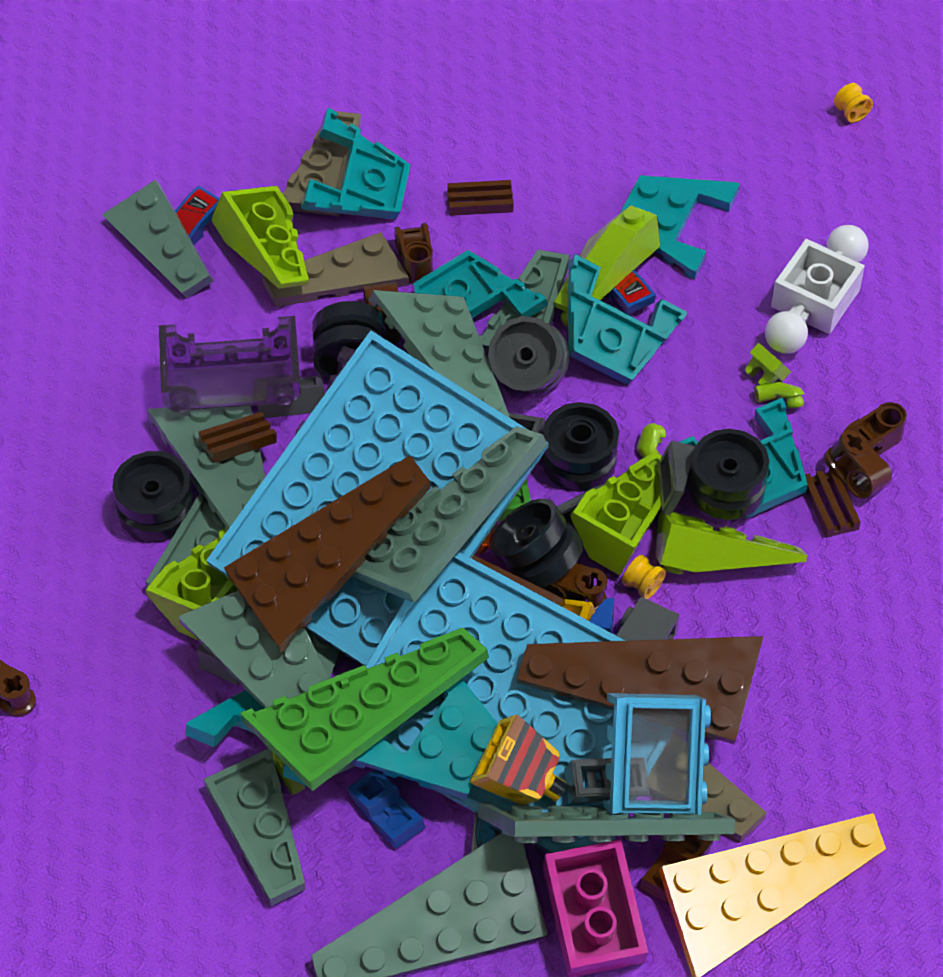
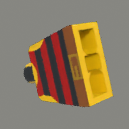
[470,714,567,805]

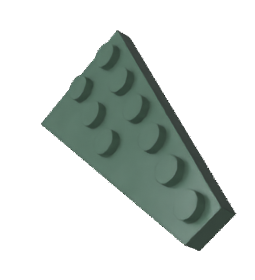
[368,290,511,419]
[147,399,265,532]
[351,426,548,603]
[178,591,355,776]
[478,802,735,843]
[311,833,548,977]

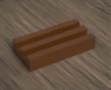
[447,180,514,216]
[199,411,277,463]
[805,468,861,538]

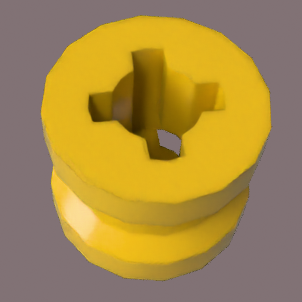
[833,83,873,123]
[622,555,666,599]

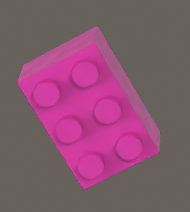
[543,839,648,977]

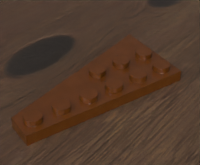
[224,455,431,654]
[517,636,764,744]

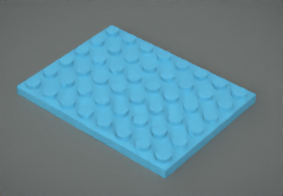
[206,330,549,666]
[366,552,675,853]

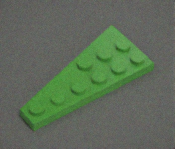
[240,628,489,791]

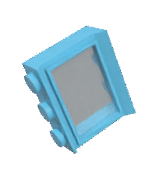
[603,693,711,815]

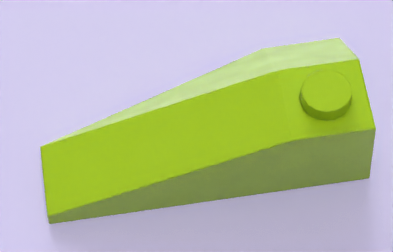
[211,186,309,289]
[554,205,660,312]
[571,452,662,575]
[655,509,808,574]
[146,528,236,640]

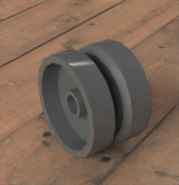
[488,316,570,394]

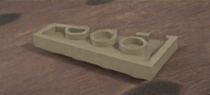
[262,232,409,307]

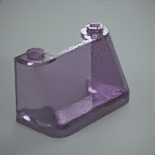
[159,316,301,413]

